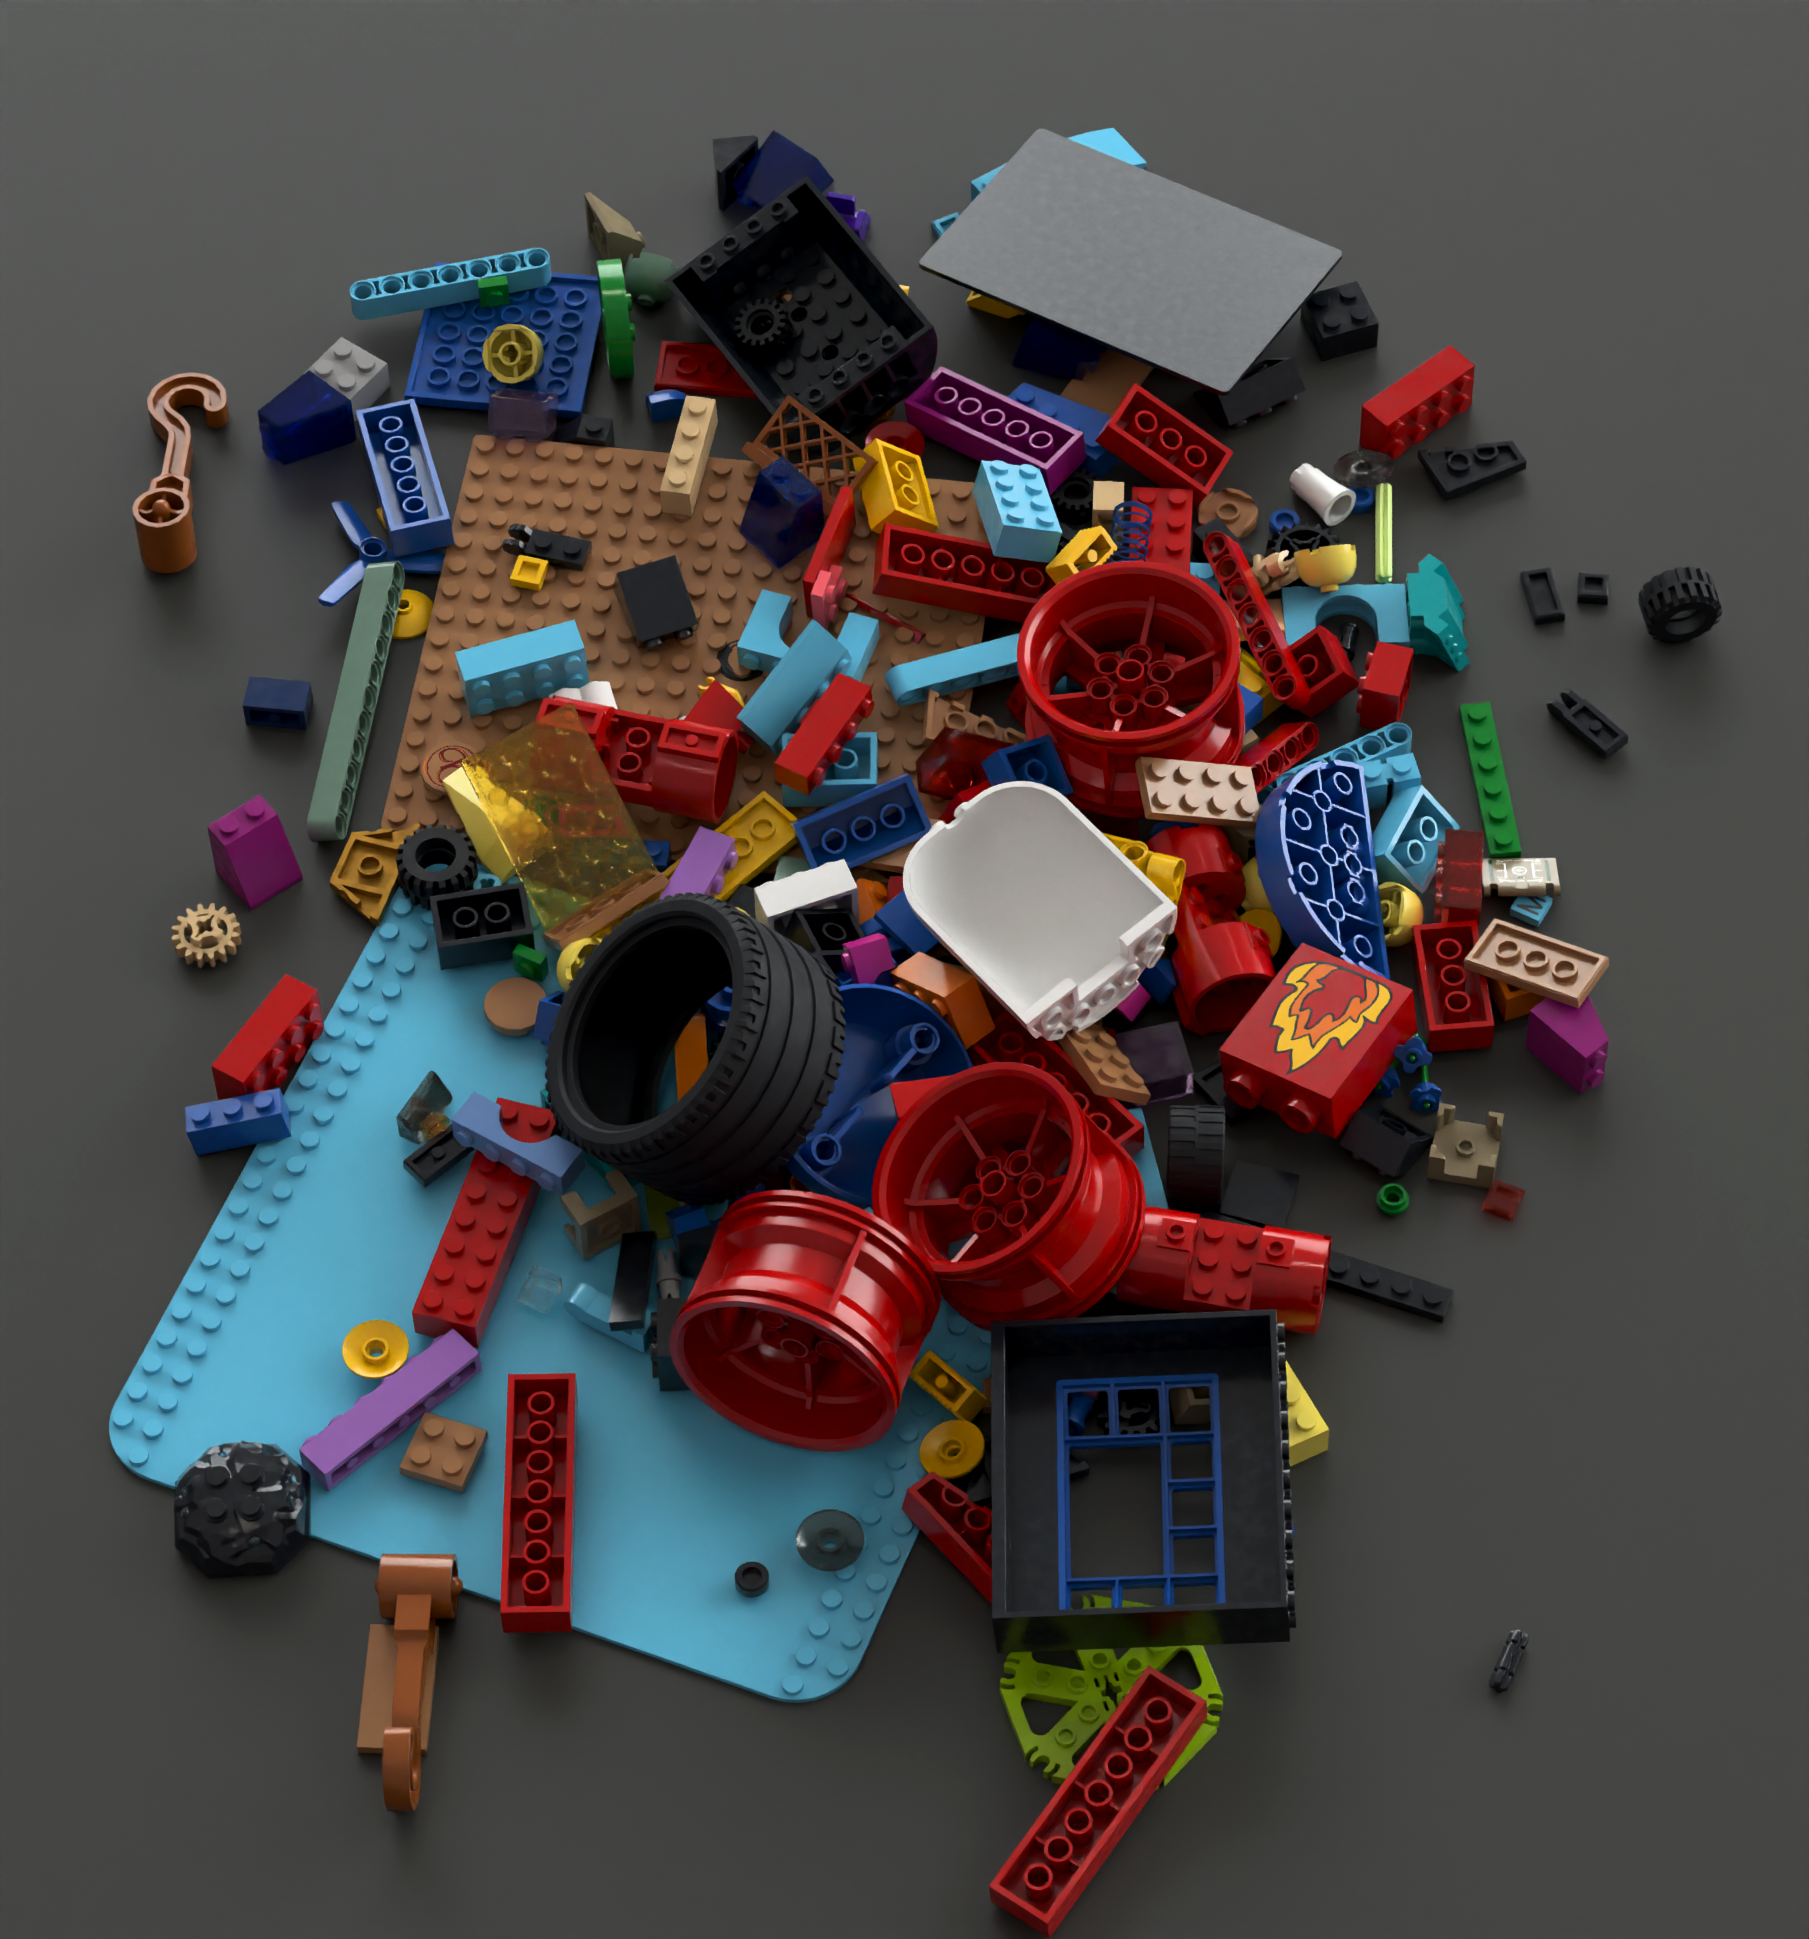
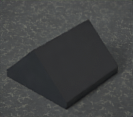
[713,135,760,212]

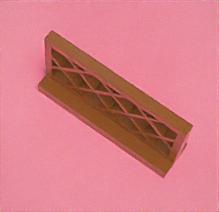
[741,395,878,517]

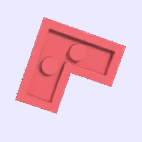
[811,564,848,630]

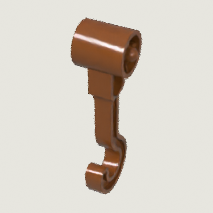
[132,372,229,574]
[374,1554,463,1811]

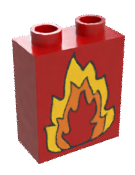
[1219,943,1417,1139]

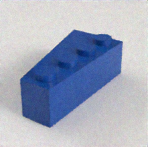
[1008,382,1121,479]

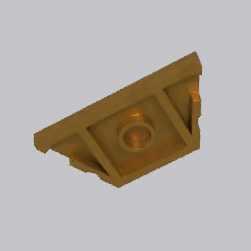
[329,824,421,926]

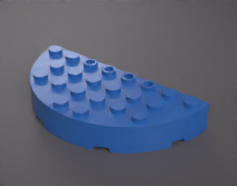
[1255,760,1390,980]

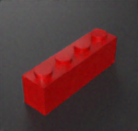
[774,673,874,796]

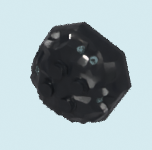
[174,1441,311,1579]

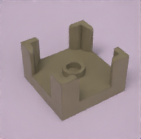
[1427,1103,1504,1189]
[561,1169,641,1261]

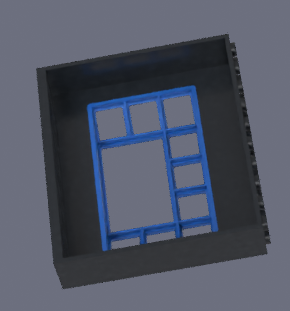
[991,1309,1296,1653]

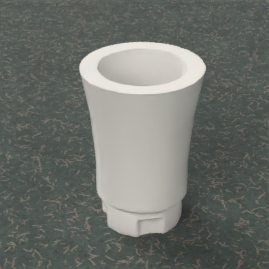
[1289,463,1356,526]

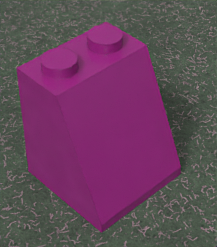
[207,794,303,911]
[1526,996,1609,1094]

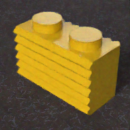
[1045,525,1117,585]
[910,1350,988,1422]

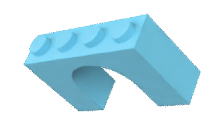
[1281,583,1410,648]
[737,589,880,682]

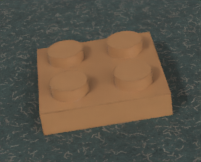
[399,1412,488,1493]

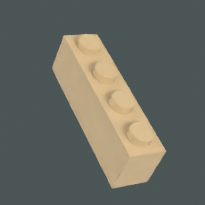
[660,395,718,516]

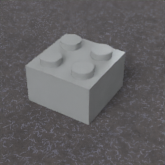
[304,337,390,423]

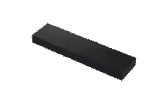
[609,1230,657,1331]

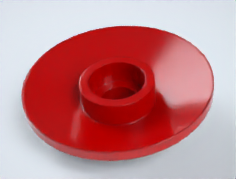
[865,421,925,458]

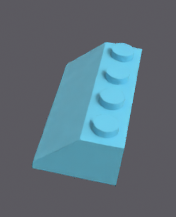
[736,619,852,756]

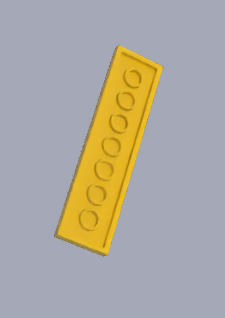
[587,791,798,939]

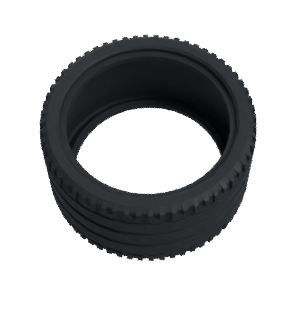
[545,892,846,1205]

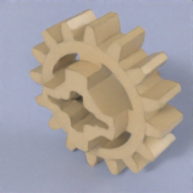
[172,903,241,968]

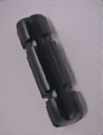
[1489,1629,1529,1693]

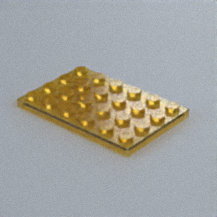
[460,703,659,931]

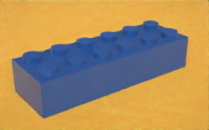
[356,398,454,557]

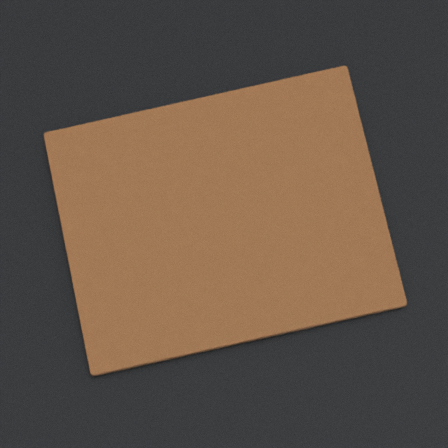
[381,435,989,885]

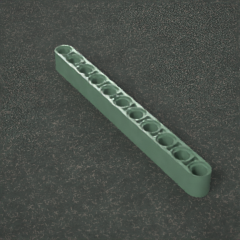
[307,561,405,842]

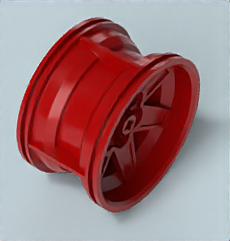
[1017,561,1245,818]
[872,1062,1146,1332]
[669,1190,941,1452]

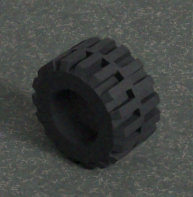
[1638,566,1722,643]
[396,824,478,910]

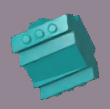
[1405,554,1470,672]

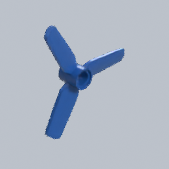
[318,501,445,607]

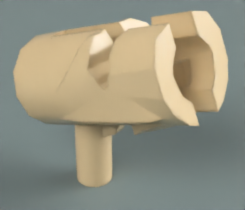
[1245,550,1299,596]

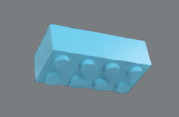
[972,460,1062,563]
[455,619,590,717]

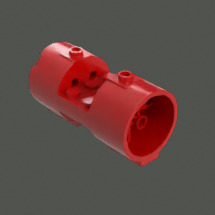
[530,695,739,823]
[1145,823,1277,1037]
[1117,1205,1332,1335]

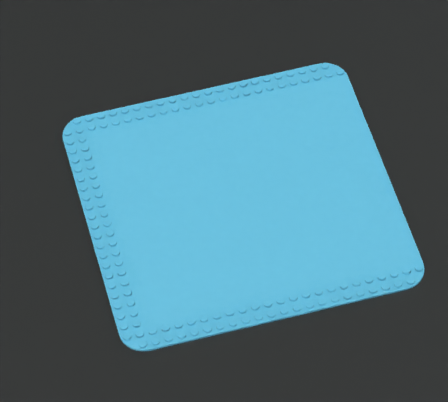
[109,864,1069,1703]

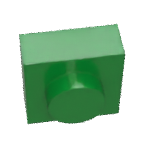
[477,276,510,308]
[512,943,549,983]

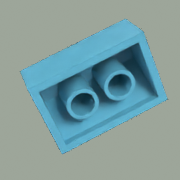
[1372,785,1460,896]

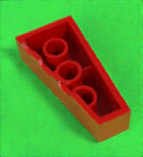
[901,1471,992,1604]

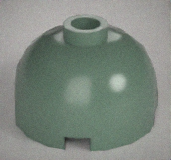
[624,252,682,307]

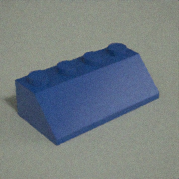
[790,773,932,869]

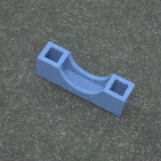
[451,1092,585,1195]

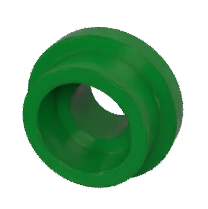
[1376,1183,1409,1215]

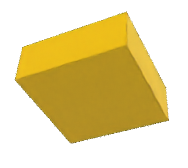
[510,555,549,591]

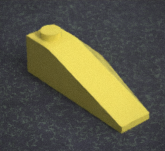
[443,763,551,884]

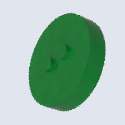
[596,258,636,380]

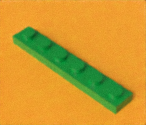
[1459,702,1522,858]

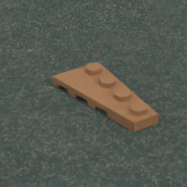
[921,689,1027,761]

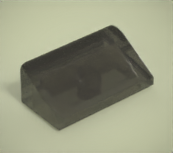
[396,1070,453,1144]

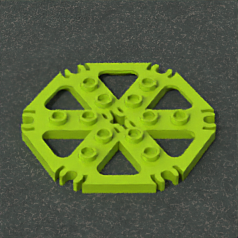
[1000,1594,1223,1790]

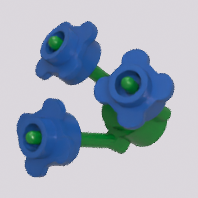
[1373,1034,1443,1112]

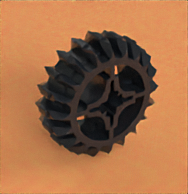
[1264,521,1344,591]

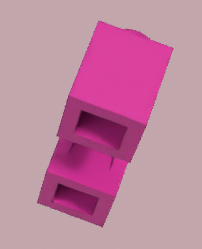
[841,933,895,984]

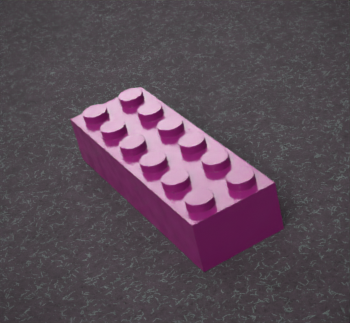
[904,366,1087,495]

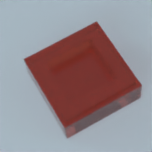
[1482,1179,1525,1222]

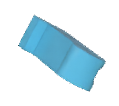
[564,1283,655,1353]

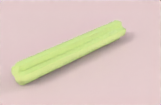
[1375,483,1392,583]

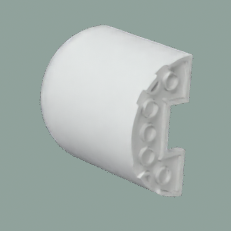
[903,781,1177,1041]

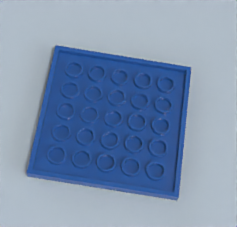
[404,262,602,419]

